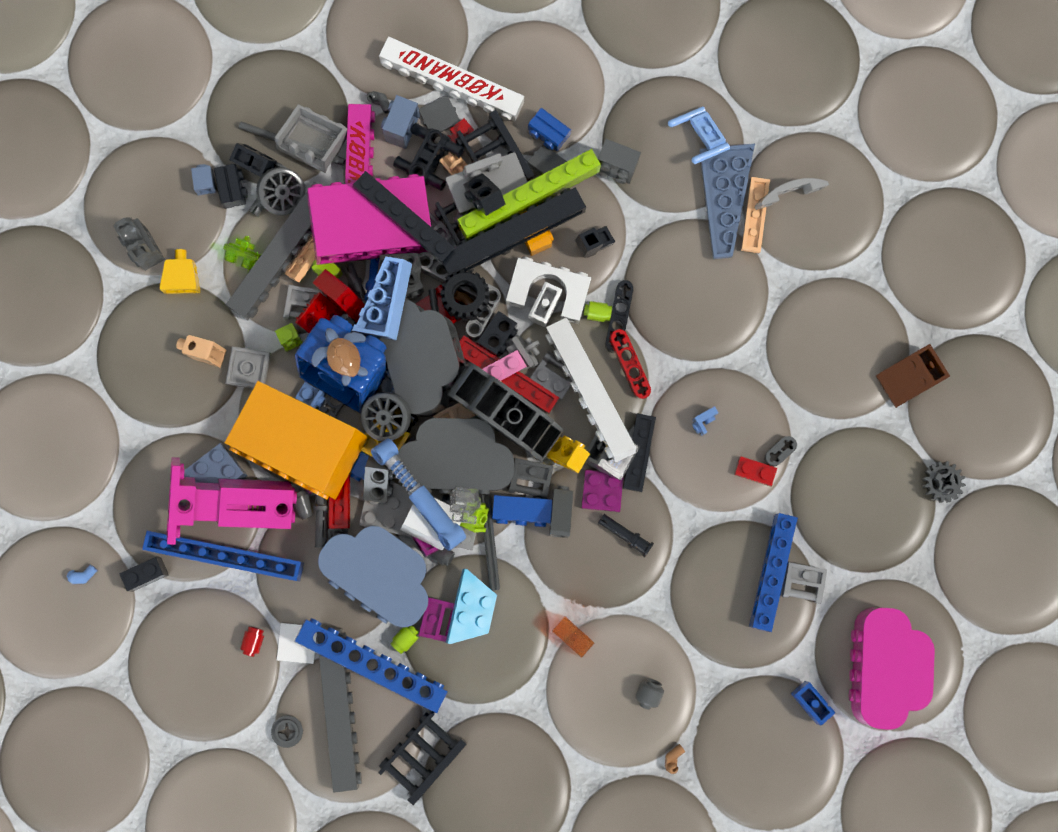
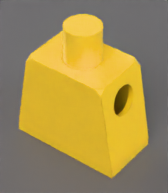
[160,249,200,294]

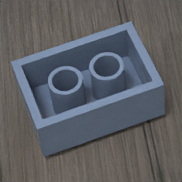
[184,443,248,483]

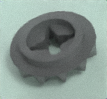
[271,715,304,748]

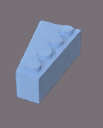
[352,256,412,340]

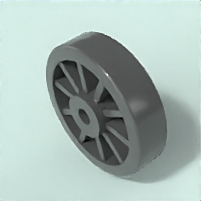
[256,167,305,216]
[361,392,411,442]

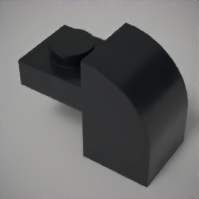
[575,226,615,258]

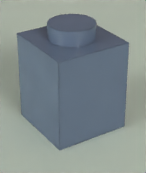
[191,164,217,196]

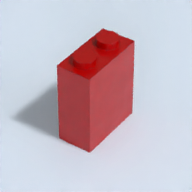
[312,269,365,323]

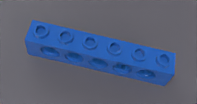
[749,513,798,632]

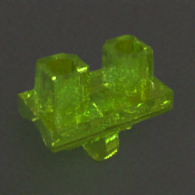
[223,236,261,270]

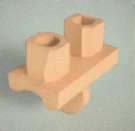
[439,153,467,175]

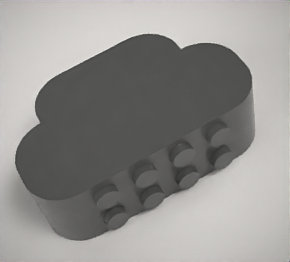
[377,299,467,417]
[447,362,564,462]
[397,418,514,495]

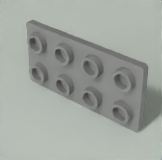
[445,152,527,213]

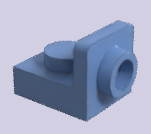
[295,382,326,409]
[692,406,718,436]

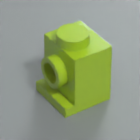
[275,323,303,352]
[460,501,489,533]

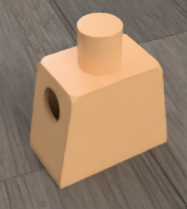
[176,335,227,368]

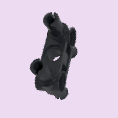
[393,123,464,191]

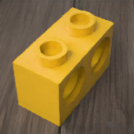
[546,435,590,473]

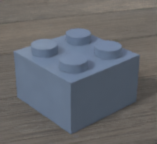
[381,95,420,149]

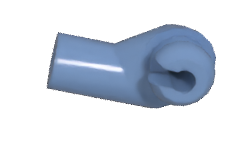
[67,564,98,584]

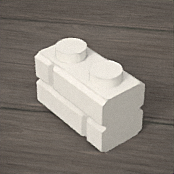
[528,282,562,327]

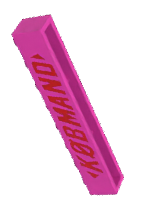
[345,104,376,184]

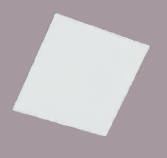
[277,623,317,664]

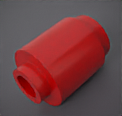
[240,626,264,657]

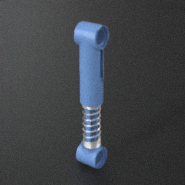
[371,438,466,551]

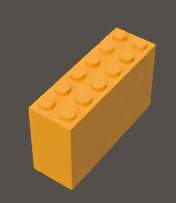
[224,381,368,500]

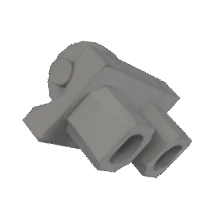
[506,336,540,371]

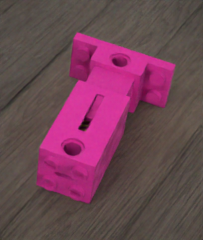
[167,457,297,545]

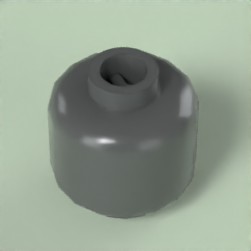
[636,678,664,710]

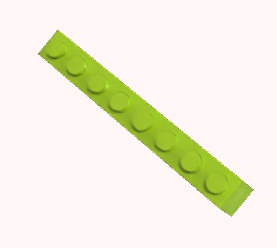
[457,149,601,240]

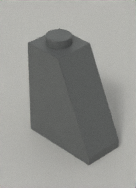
[549,486,573,538]

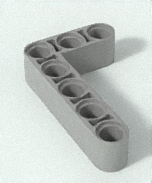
[418,252,501,340]

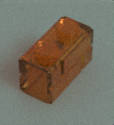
[552,616,594,658]

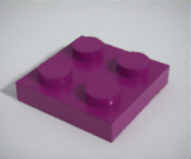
[581,470,624,513]

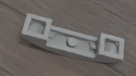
[755,178,829,210]

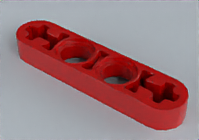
[609,329,651,399]

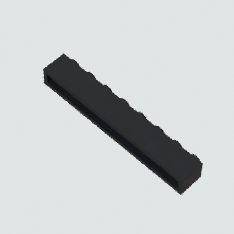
[442,187,586,277]

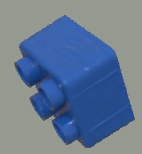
[295,315,387,414]

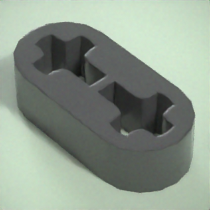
[764,436,797,467]

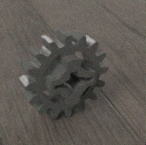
[922,461,966,503]

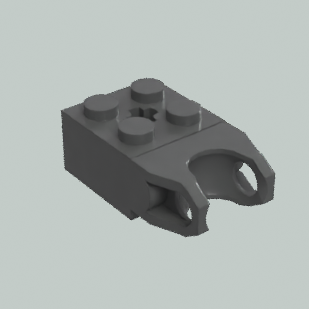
[114,217,165,271]

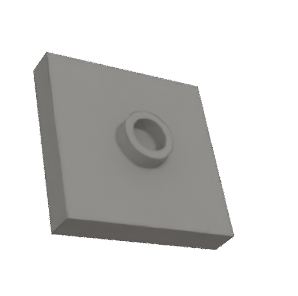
[225,346,271,389]

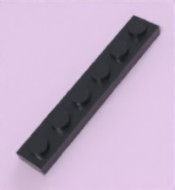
[353,171,455,263]

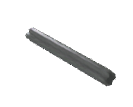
[480,495,500,591]

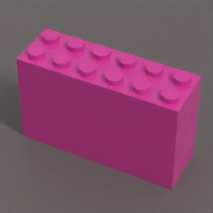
[307,174,431,265]

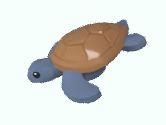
[311,328,368,386]

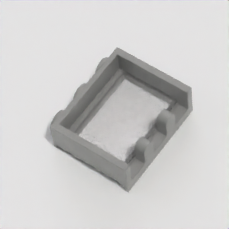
[275,105,347,173]

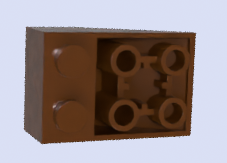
[876,344,950,408]

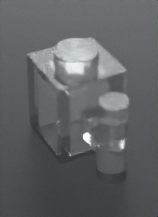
[450,486,481,524]

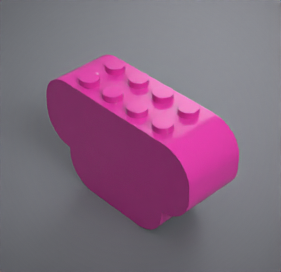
[849,608,935,730]

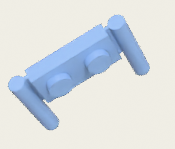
[668,106,730,164]

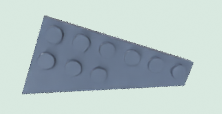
[699,143,755,259]

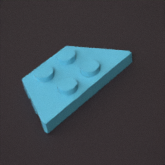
[446,569,497,644]

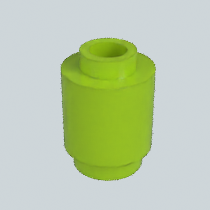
[584,301,612,322]
[390,626,419,654]

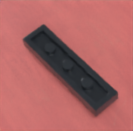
[623,413,656,493]

